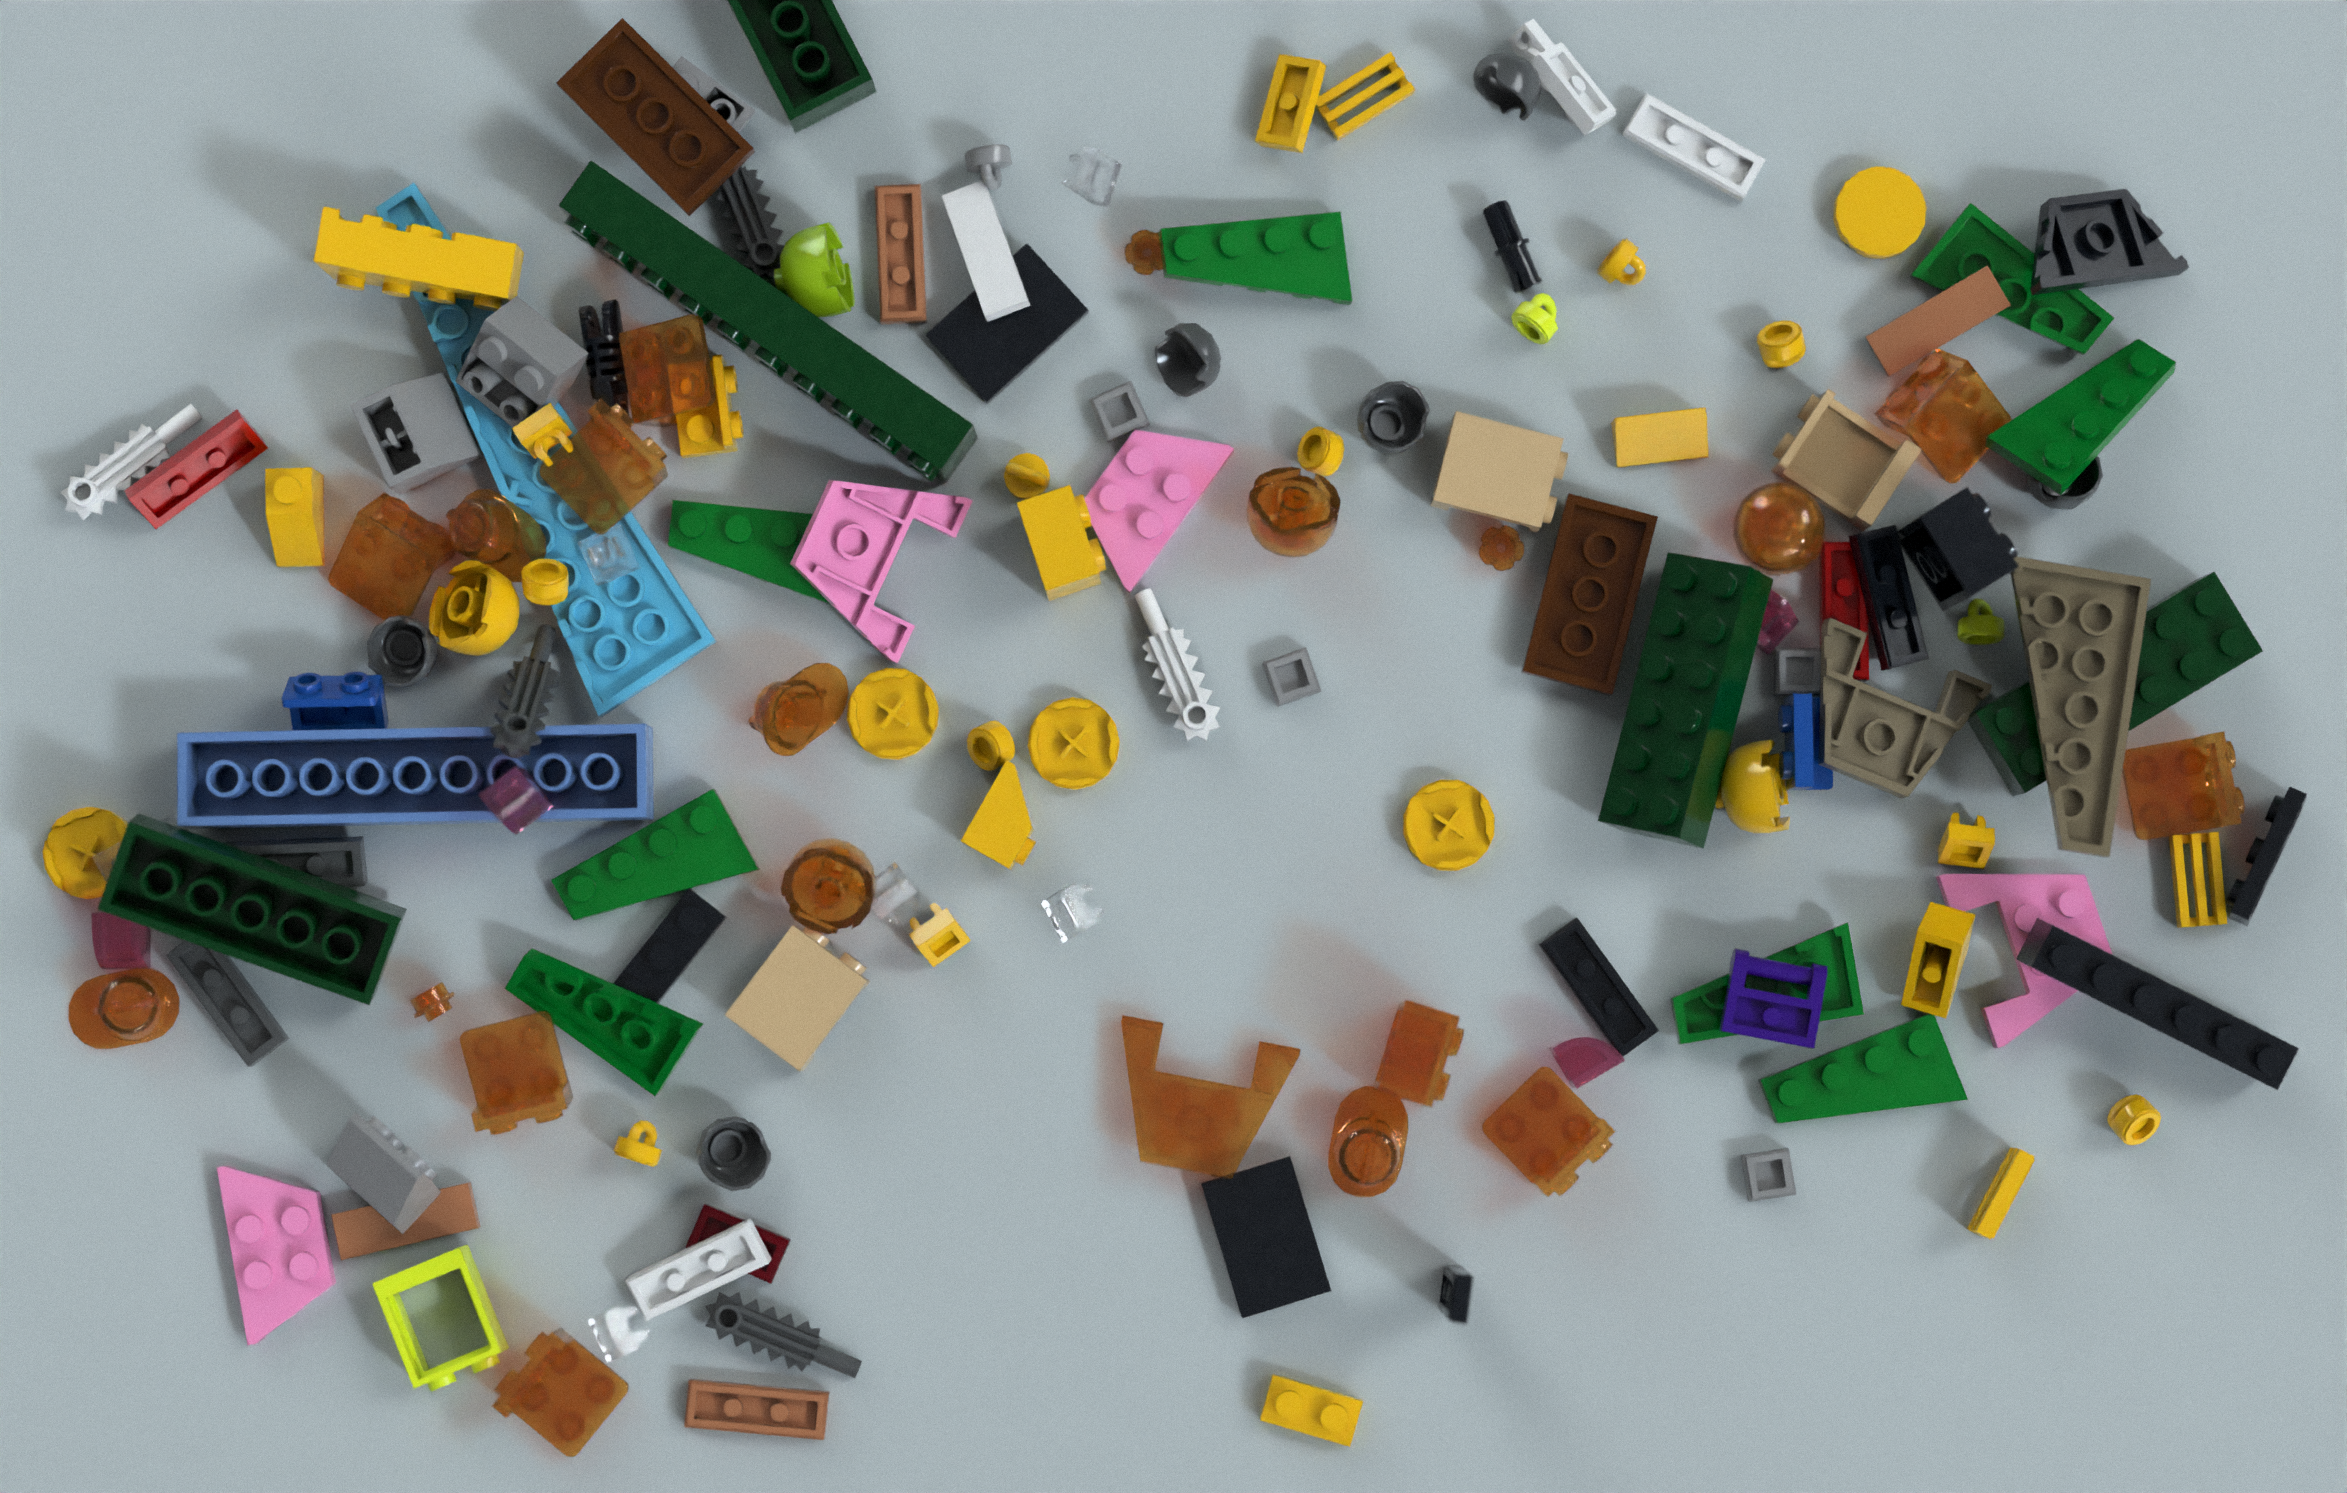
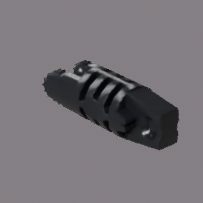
[578,299,631,421]

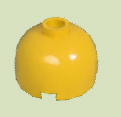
[429,560,519,656]
[1715,739,1790,833]

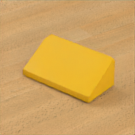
[1611,407,1708,468]

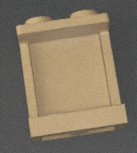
[1771,389,1922,531]
[1430,411,1568,533]
[725,924,870,1071]

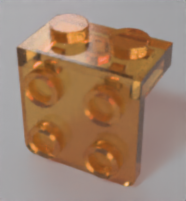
[618,314,715,428]
[1875,348,2012,484]
[540,399,668,535]
[328,493,461,620]
[2122,732,2245,840]
[460,1011,574,1135]
[1482,1067,1616,1197]
[492,1327,629,1457]

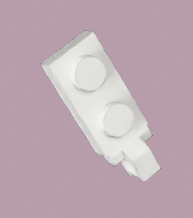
[1508,19,1617,136]

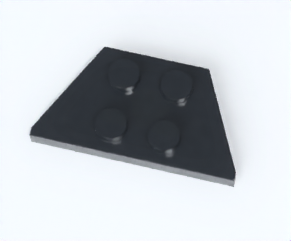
[2030,189,2189,295]

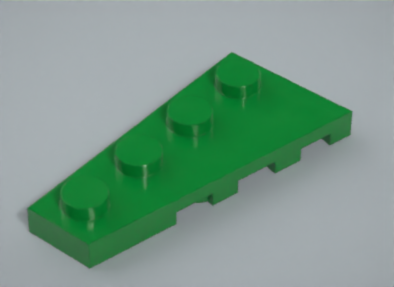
[1910,203,2114,355]
[1158,212,1352,305]
[1986,339,2176,495]
[668,500,830,604]
[551,789,760,921]
[1670,923,1864,1044]
[505,948,703,1096]
[1758,1013,1968,1123]

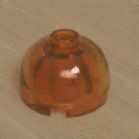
[1247,467,1341,558]
[1733,482,1825,576]
[781,838,877,934]

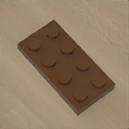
[556,18,755,216]
[1521,493,1658,696]

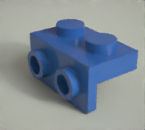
[281,672,389,730]
[1778,694,1833,790]

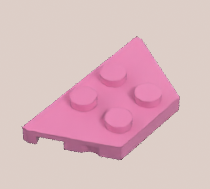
[1084,430,1234,594]
[217,1166,336,1345]

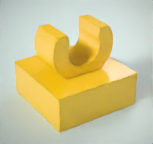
[511,403,573,467]
[1938,812,1995,869]
[909,903,971,967]

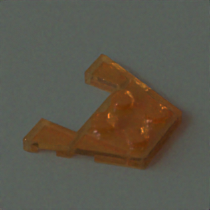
[1121,1015,1301,1180]

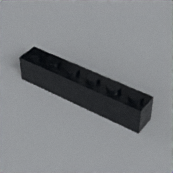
[2016,918,2299,1090]

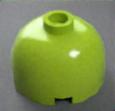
[774,222,855,318]

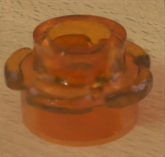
[1125,230,1163,275]
[1479,525,1524,571]
[410,982,455,1022]

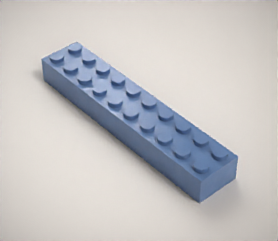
[177,724,654,829]

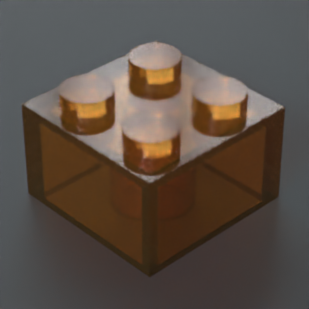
[1372,1000,1464,1107]

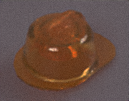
[445,489,546,582]
[748,663,849,756]
[69,969,180,1049]
[1328,1086,1408,1197]

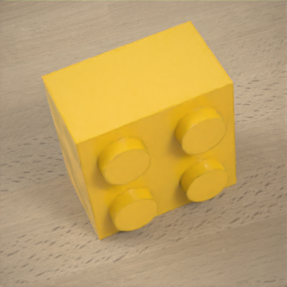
[1017,485,1107,601]

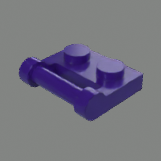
[1719,948,1828,1049]

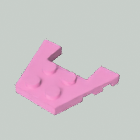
[790,480,973,663]
[1936,874,2112,1048]

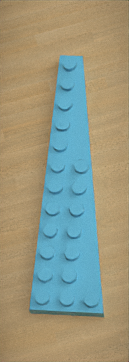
[375,183,717,717]

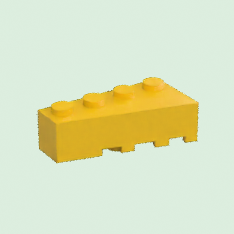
[313,206,524,311]

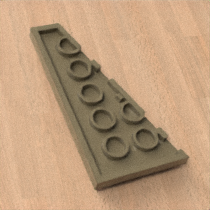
[2010,557,2151,857]

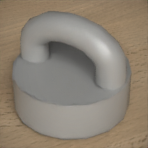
[965,144,1012,190]

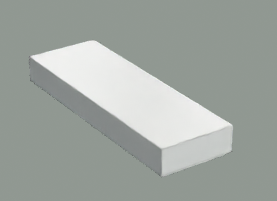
[1622,93,1766,202]
[942,180,1031,322]
[625,1218,772,1321]

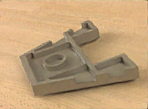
[1818,618,1992,799]

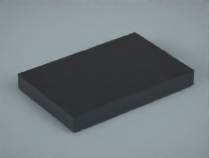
[925,243,1089,405]
[1201,1156,1331,1318]

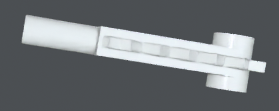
[60,403,203,521]
[1135,588,1220,742]

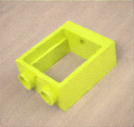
[372,1245,509,1392]

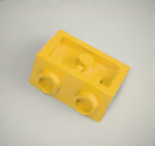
[669,354,744,458]

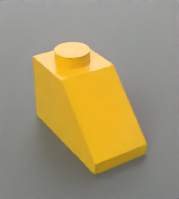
[265,467,325,567]
[961,760,1036,870]
[1901,901,1976,1019]

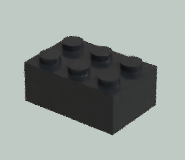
[1897,487,2019,611]

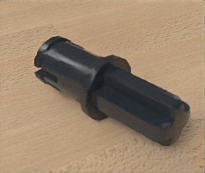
[1483,200,1542,293]

